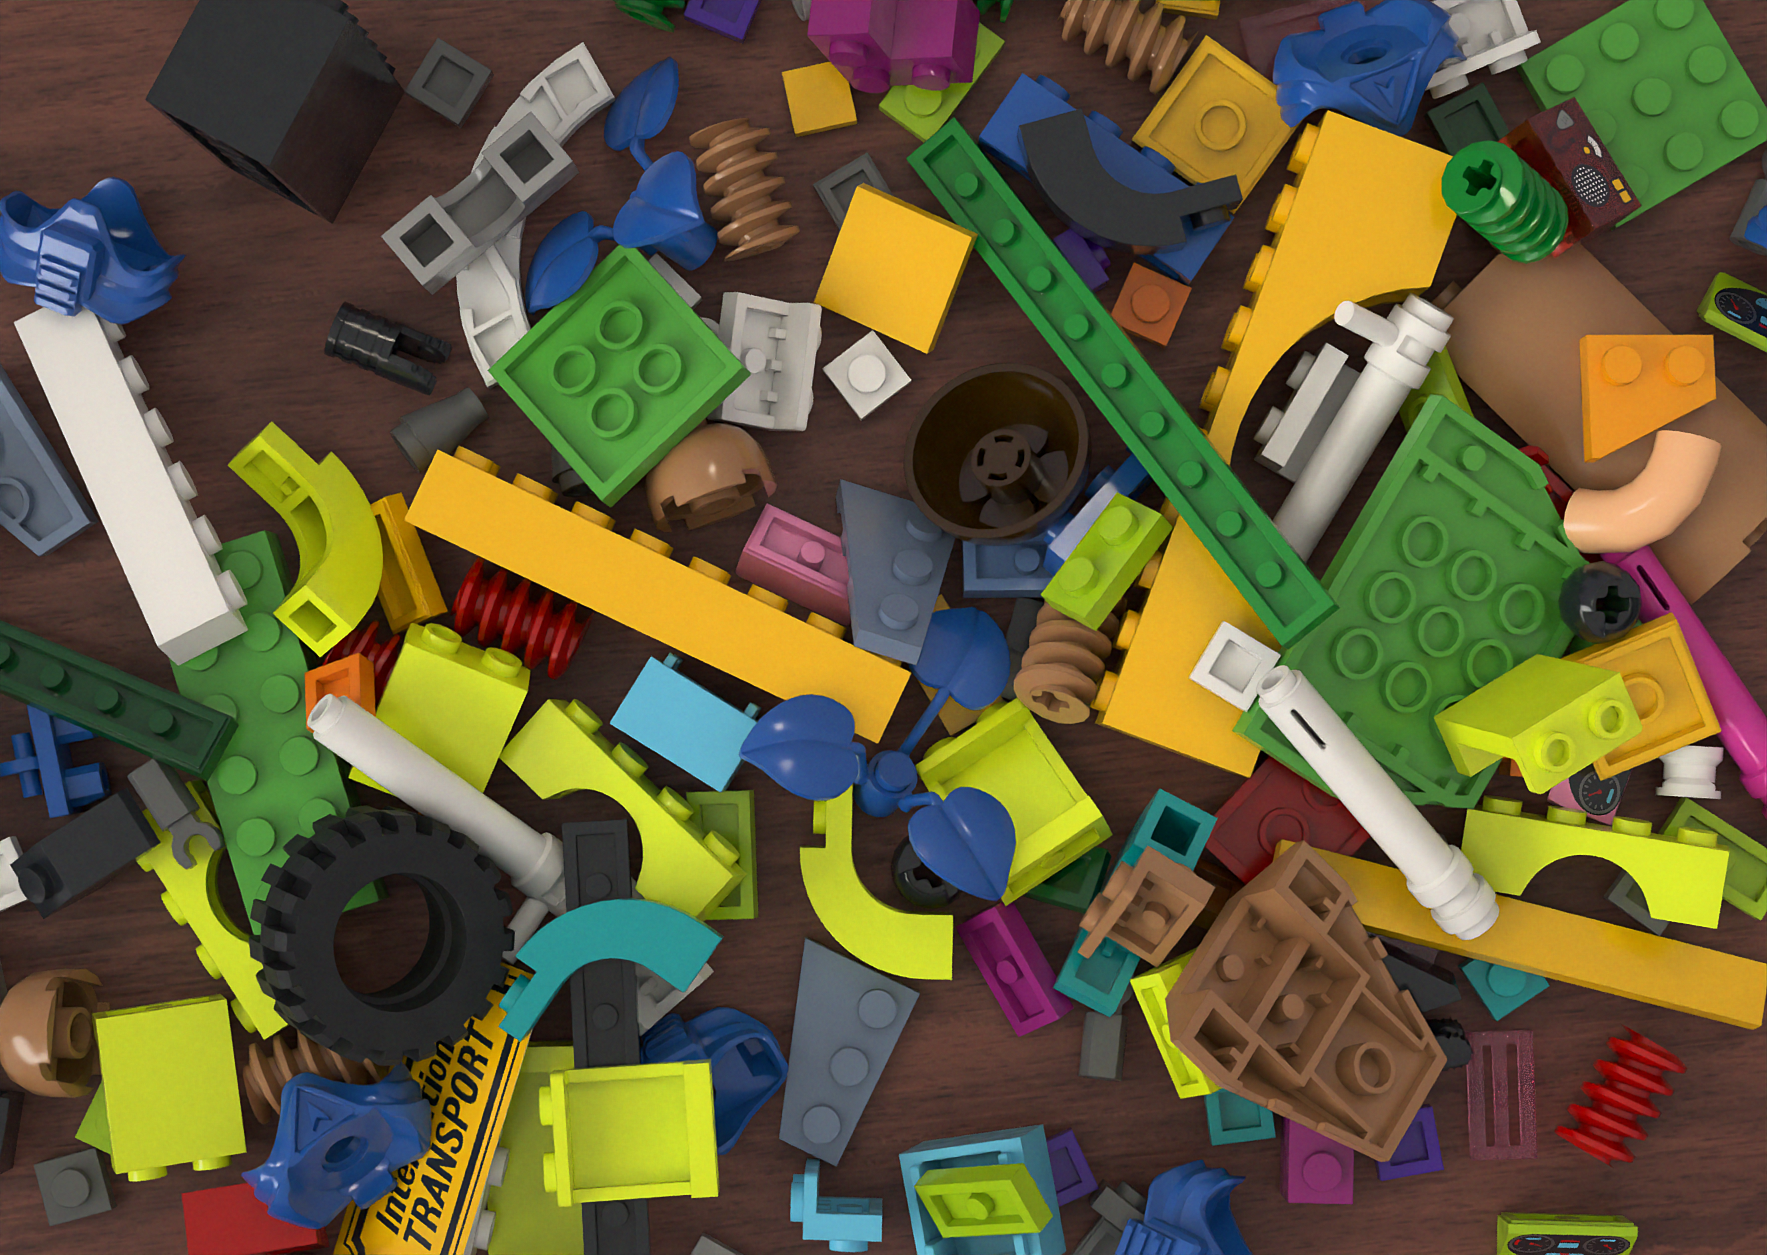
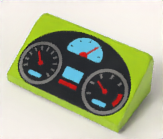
[1697,272,1767,352]
[1497,1212,1638,1255]

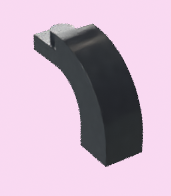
[1017,108,1243,255]

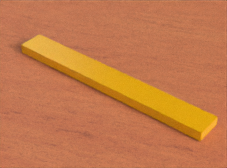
[1273,839,1767,1030]

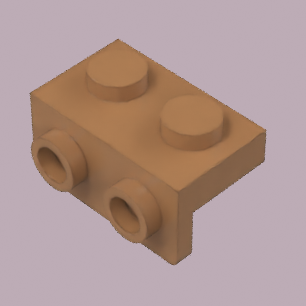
[1078,846,1215,968]

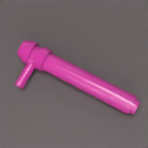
[1600,545,1767,820]

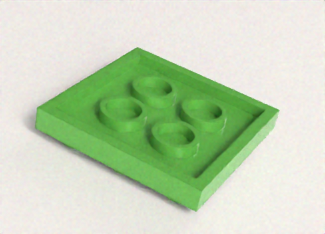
[1516,0,1767,231]
[487,245,752,508]

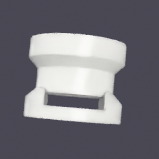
[1656,745,1724,799]

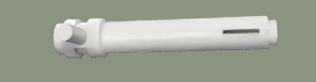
[1273,293,1454,563]
[1256,665,1500,940]
[307,694,566,965]

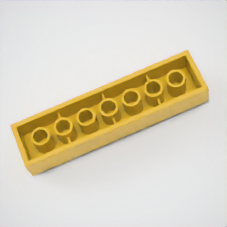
[404,446,911,744]

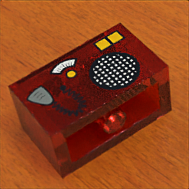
[1498,97,1642,258]

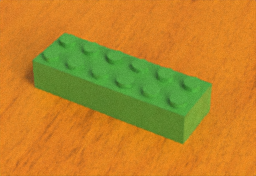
[169,530,389,935]

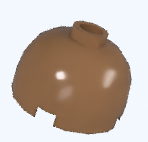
[645,418,777,532]
[0,968,111,1098]

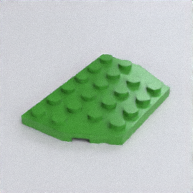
[1232,394,1590,809]

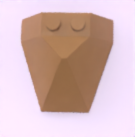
[1165,840,1447,1162]

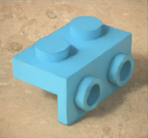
[790,1158,882,1252]

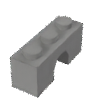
[381,111,579,295]

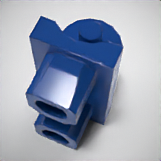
[0,705,112,818]

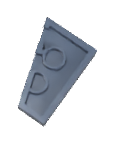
[0,364,99,556]

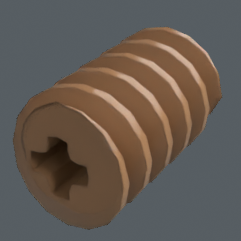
[1056,0,1199,95]
[689,118,800,261]
[1014,596,1127,724]
[243,1029,387,1125]

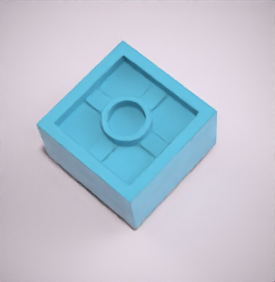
[610,653,762,792]
[899,1124,1067,1255]

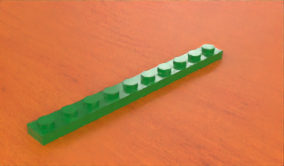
[906,117,1340,650]

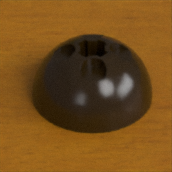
[903,362,1092,546]

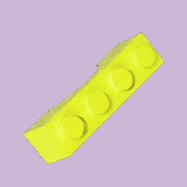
[499,699,747,922]
[137,780,290,1040]
[1461,795,1729,929]

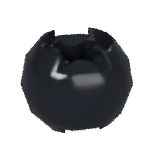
[1558,561,1642,644]
[891,835,964,909]

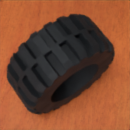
[249,805,515,1066]

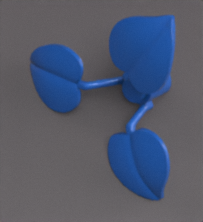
[525,56,718,316]
[739,607,1016,901]

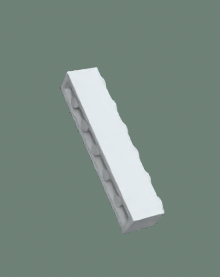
[14,306,248,666]

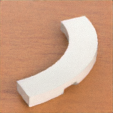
[456,42,616,389]

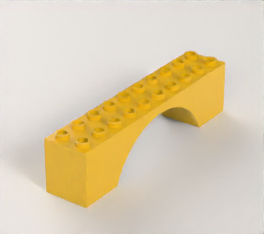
[1089,110,1457,778]

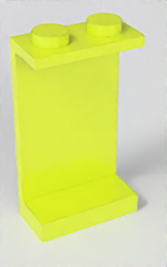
[487,1041,584,1255]

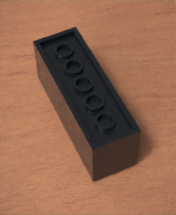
[145,0,404,224]

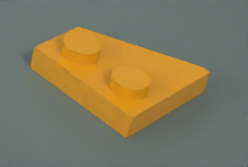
[1579,335,1716,463]

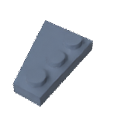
[836,479,955,666]
[779,937,920,1166]

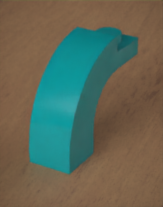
[1053,788,1218,1017]
[498,898,724,1042]

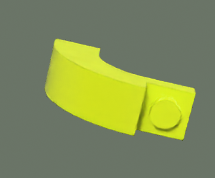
[228,421,383,657]
[800,784,953,980]

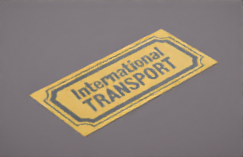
[333,962,534,1255]

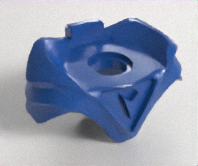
[1273,0,1467,137]
[0,176,186,325]
[640,1007,788,1156]
[241,1061,432,1229]
[1115,1160,1253,1255]

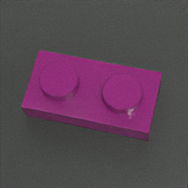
[955,901,1074,1037]

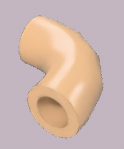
[1563,430,1722,554]

